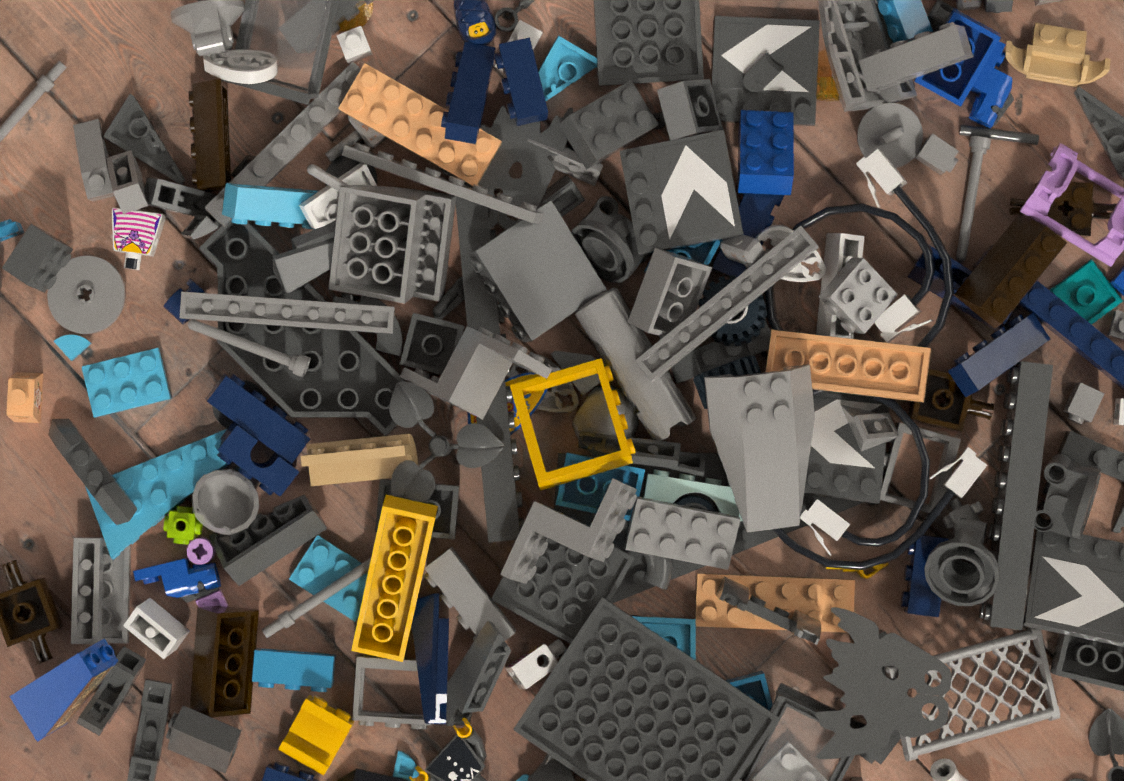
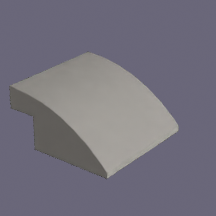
[329,185,457,304]

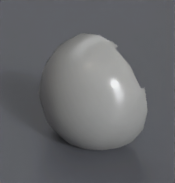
[572,385,639,439]
[192,469,259,535]

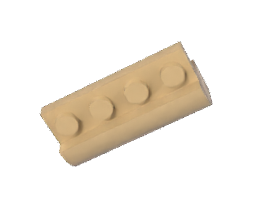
[301,434,418,486]

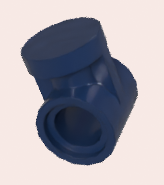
[163,278,207,325]

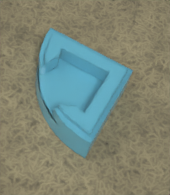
[54,335,92,361]
[393,751,419,781]

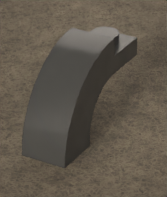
[333,293,404,357]
[76,646,146,736]

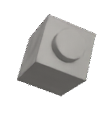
[915,133,959,175]
[1063,382,1105,425]

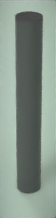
[959,125,1039,145]

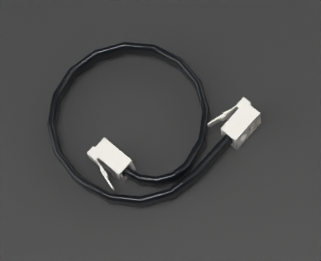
[765,149,954,348]
[772,389,987,570]

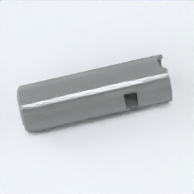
[575,288,697,441]

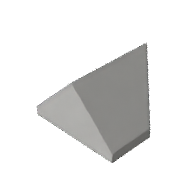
[840,404,899,451]

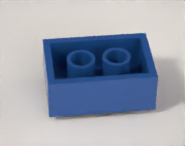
[914,8,1001,107]
[738,110,794,195]

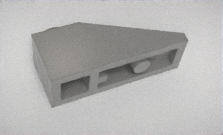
[73,119,114,202]

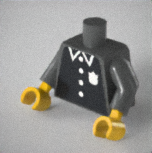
[409,718,487,781]

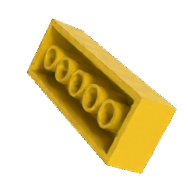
[351,495,438,662]

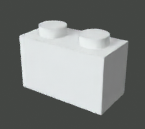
[123,598,190,659]

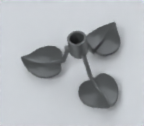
[389,382,505,502]
[1069,709,1124,781]

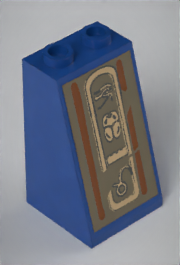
[9,638,118,742]

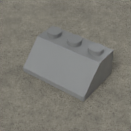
[628,248,712,337]

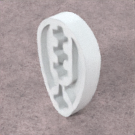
[203,49,278,84]
[756,225,826,282]

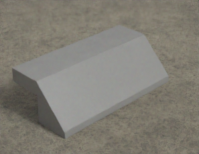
[71,537,131,644]

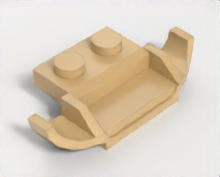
[1005,23,1111,87]

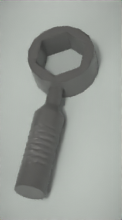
[495,0,535,32]

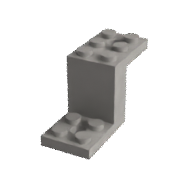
[400,326,552,420]
[500,479,637,584]

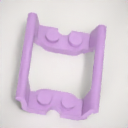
[1020,143,1124,267]

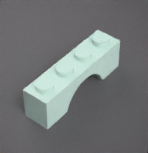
[643,469,742,521]

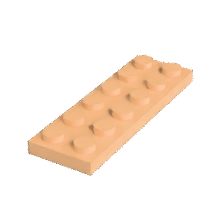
[338,63,502,186]
[766,330,931,402]
[695,573,855,633]

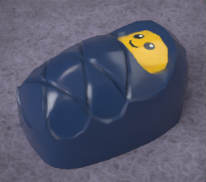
[453,0,497,46]

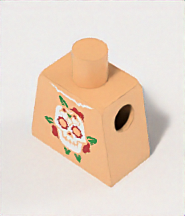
[7,372,43,423]

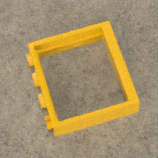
[510,358,636,491]

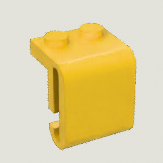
[278,695,355,776]

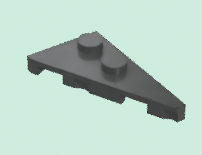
[1073,87,1124,181]
[103,94,186,185]

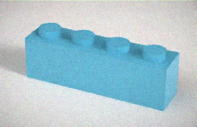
[222,183,319,229]

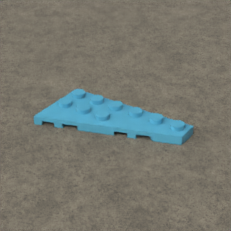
[85,429,228,560]

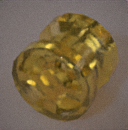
[816,77,840,101]

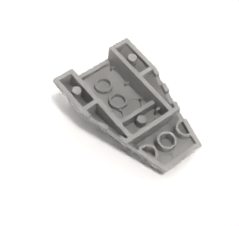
[818,0,917,112]
[704,364,815,533]

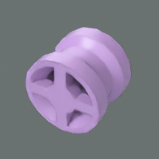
[187,538,216,565]

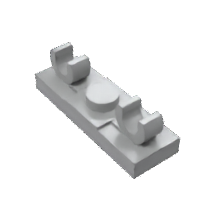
[528,130,603,186]

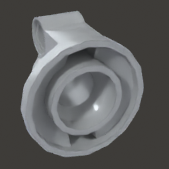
[171,0,245,56]

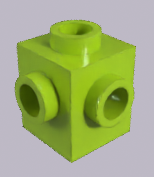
[163,506,203,544]

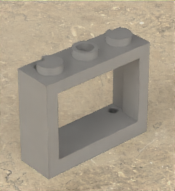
[880,423,961,516]
[352,655,432,729]

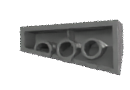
[209,494,327,586]

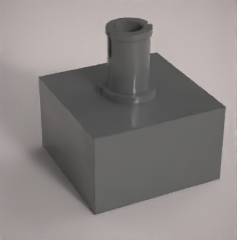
[653,79,723,140]

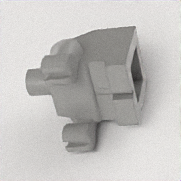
[943,498,984,535]

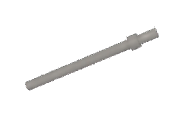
[0,61,67,142]
[262,558,371,638]

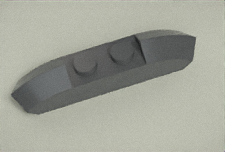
[48,418,137,525]

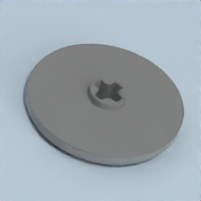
[47,256,126,334]

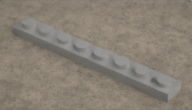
[205,62,361,227]
[342,142,544,223]
[635,226,819,383]
[179,292,395,334]

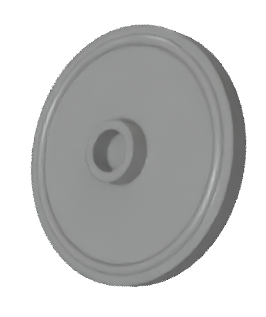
[857,103,923,168]

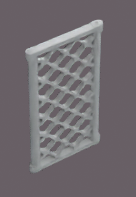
[885,627,1060,761]

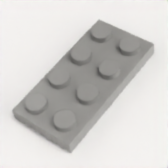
[624,496,741,570]

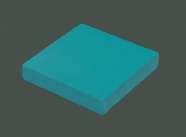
[1050,259,1123,325]

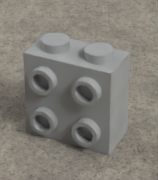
[818,258,898,334]

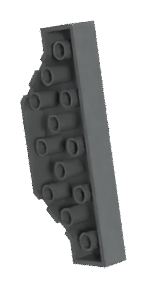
[199,221,407,436]

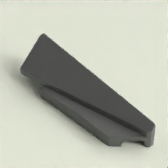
[578,432,707,477]

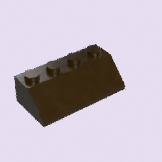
[189,79,231,191]
[954,214,1067,329]
[190,606,259,718]

